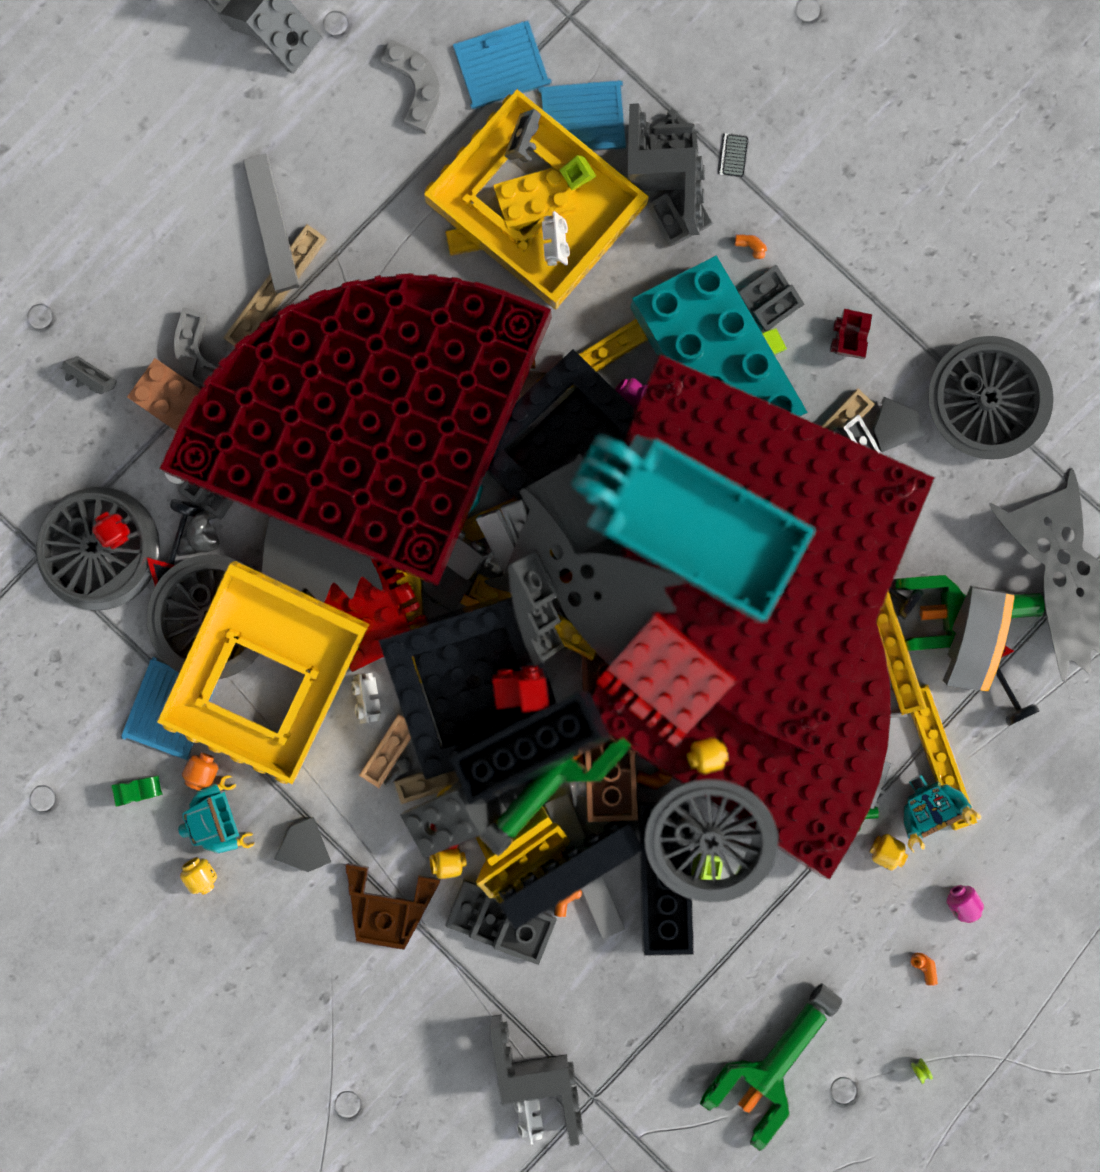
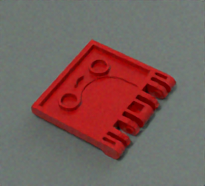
[311,559,427,672]
[595,613,736,747]

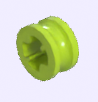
[911,1058,933,1084]

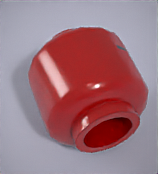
[92,512,130,550]

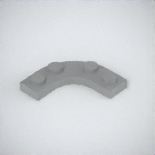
[381,40,440,134]
[174,308,218,387]

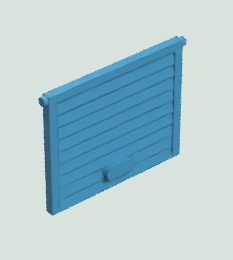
[453,20,552,109]
[539,80,626,151]
[121,657,217,760]

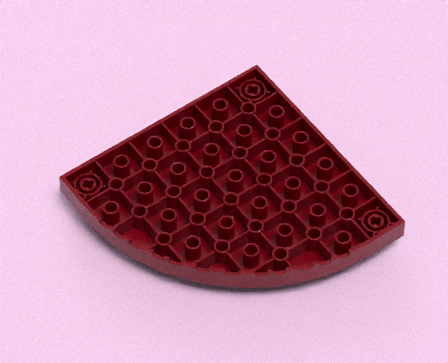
[159,273,552,586]
[621,355,935,756]
[591,622,891,880]

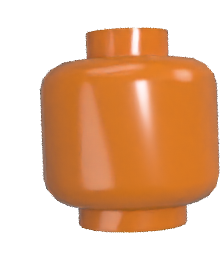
[182,752,219,790]

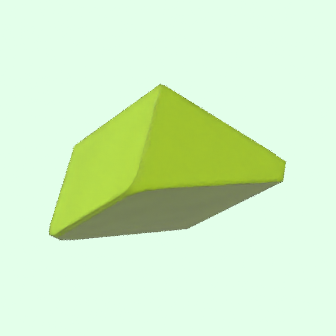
[559,155,596,190]
[762,328,787,355]
[691,852,723,880]

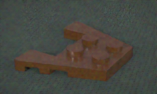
[346,863,441,950]

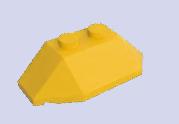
[476,823,570,898]

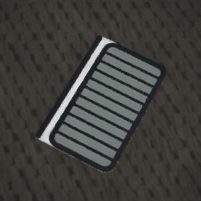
[718,133,748,177]

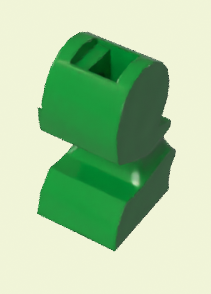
[111,776,163,807]

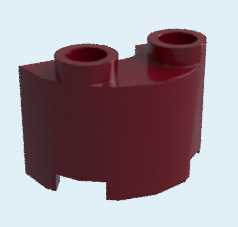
[830,309,872,360]

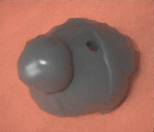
[180,512,220,553]

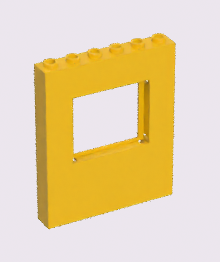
[424,89,649,310]
[157,561,369,784]

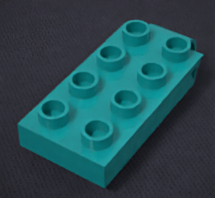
[630,255,808,417]
[571,435,815,622]

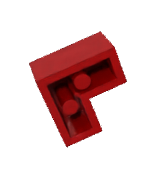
[492,665,548,711]

